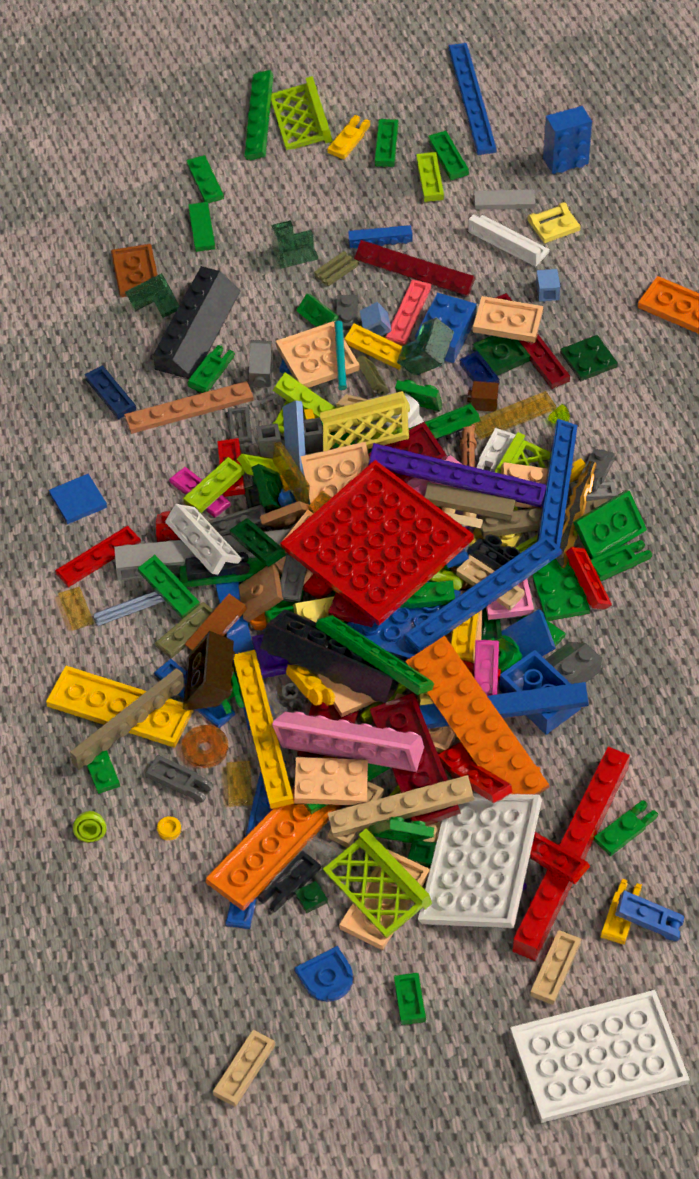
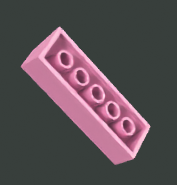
[272,712,424,772]

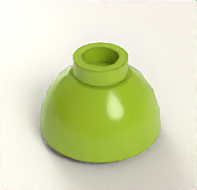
[73,811,107,842]

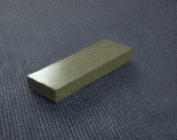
[155,602,214,659]

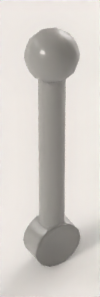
[252,393,279,408]

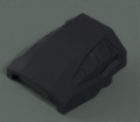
[467,534,520,571]

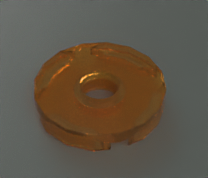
[182,725,229,768]

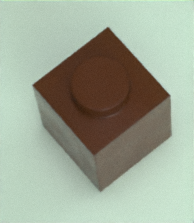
[467,381,499,412]

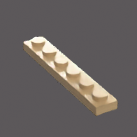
[328,775,475,838]

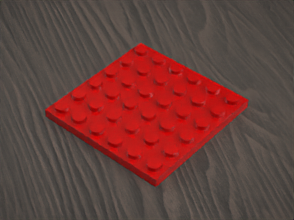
[280,460,474,625]

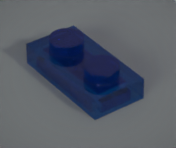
[459,351,500,383]

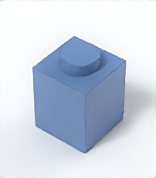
[536,269,560,302]
[360,302,392,336]

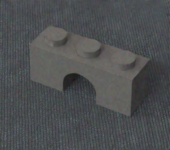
[256,418,323,459]

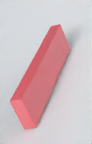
[386,279,432,347]

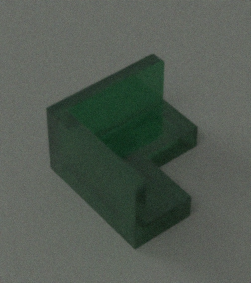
[271,220,318,269]
[125,273,180,318]
[397,317,454,375]

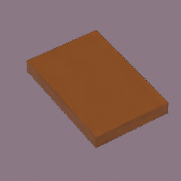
[111,244,161,298]

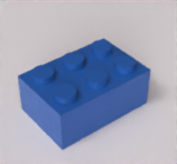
[543,106,592,174]
[415,292,477,363]
[499,650,581,735]

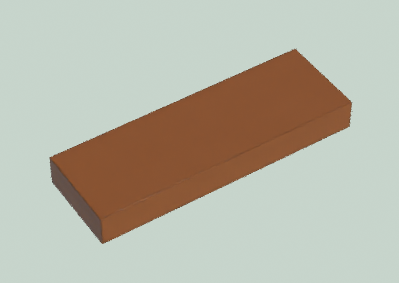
[185,593,247,651]

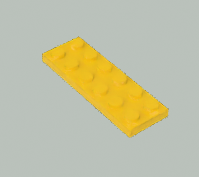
[46,666,193,748]

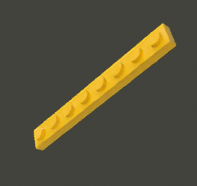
[233,650,294,809]

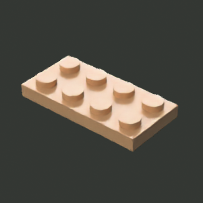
[339,849,430,950]

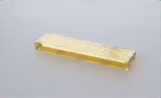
[474,391,556,440]
[273,442,310,504]

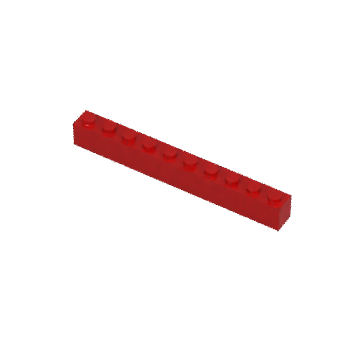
[513,747,630,961]

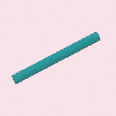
[334,321,347,391]

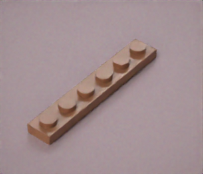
[125,381,254,434]

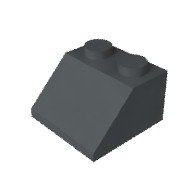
[545,642,602,684]

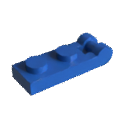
[615,890,684,942]

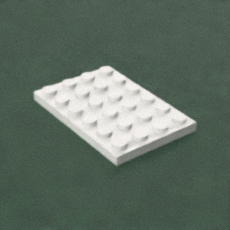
[418,793,542,928]
[510,990,690,1123]

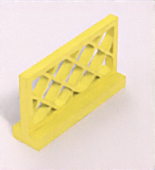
[320,391,410,451]

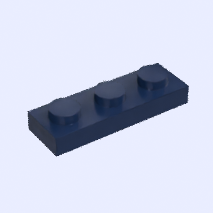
[85,365,136,420]

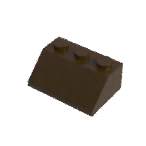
[183,631,235,711]

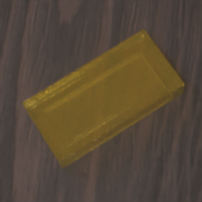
[58,586,94,631]
[226,761,253,807]

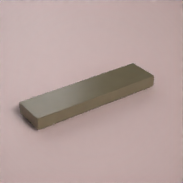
[425,482,515,521]

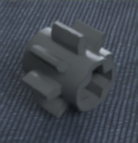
[277,681,308,712]

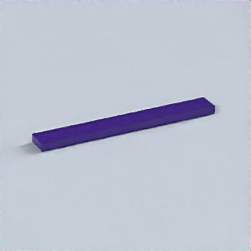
[368,443,546,508]

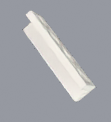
[468,214,549,267]
[165,504,242,575]

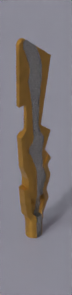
[556,461,597,568]

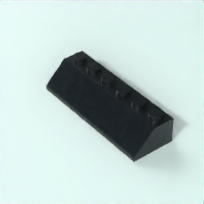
[153,266,240,379]
[260,609,406,703]

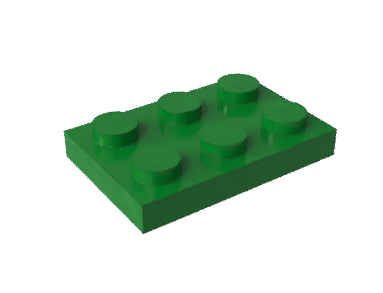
[573,490,647,560]
[531,558,590,621]

